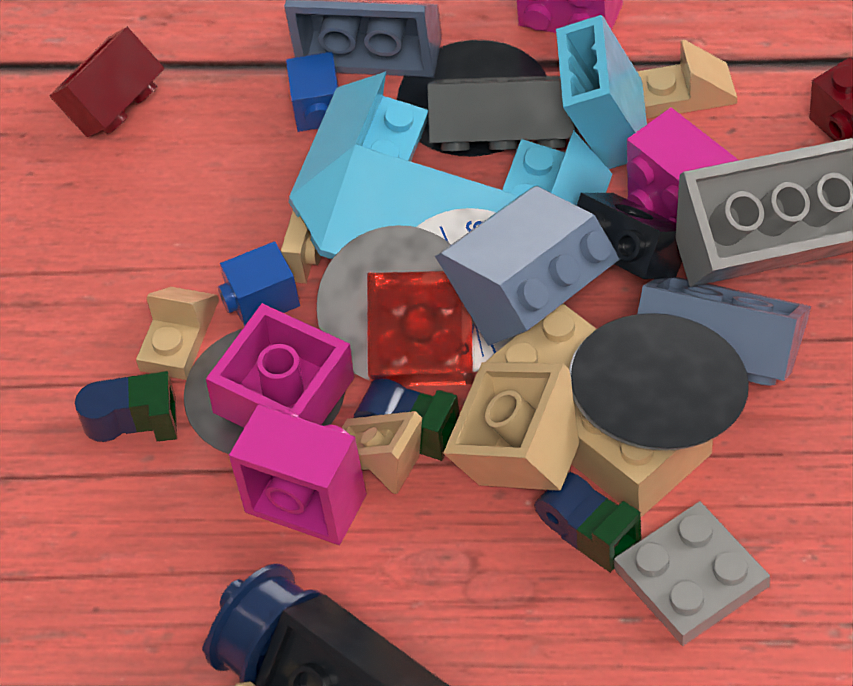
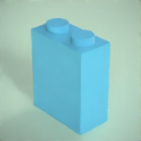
[556,15,647,169]

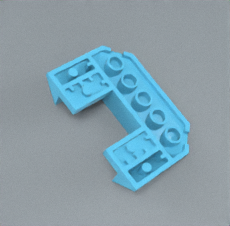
[289,72,613,259]

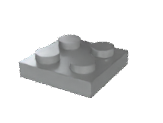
[614,501,770,646]

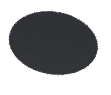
[397,40,547,157]
[571,313,749,448]

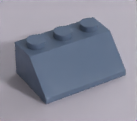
[284,0,442,77]
[435,186,620,346]
[637,277,811,386]

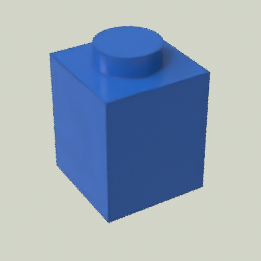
[286,52,338,132]
[217,241,300,326]

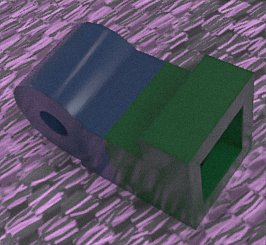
[75,371,177,442]
[354,378,460,461]
[534,472,641,573]

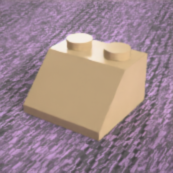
[443,362,579,491]

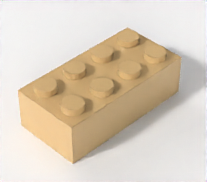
[485,304,713,517]

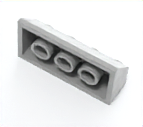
[676,138,853,287]

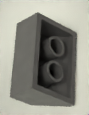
[428,76,576,151]

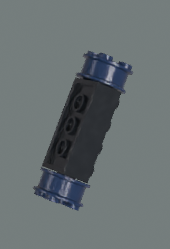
[202,564,449,686]

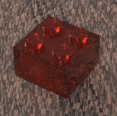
[367,271,475,386]

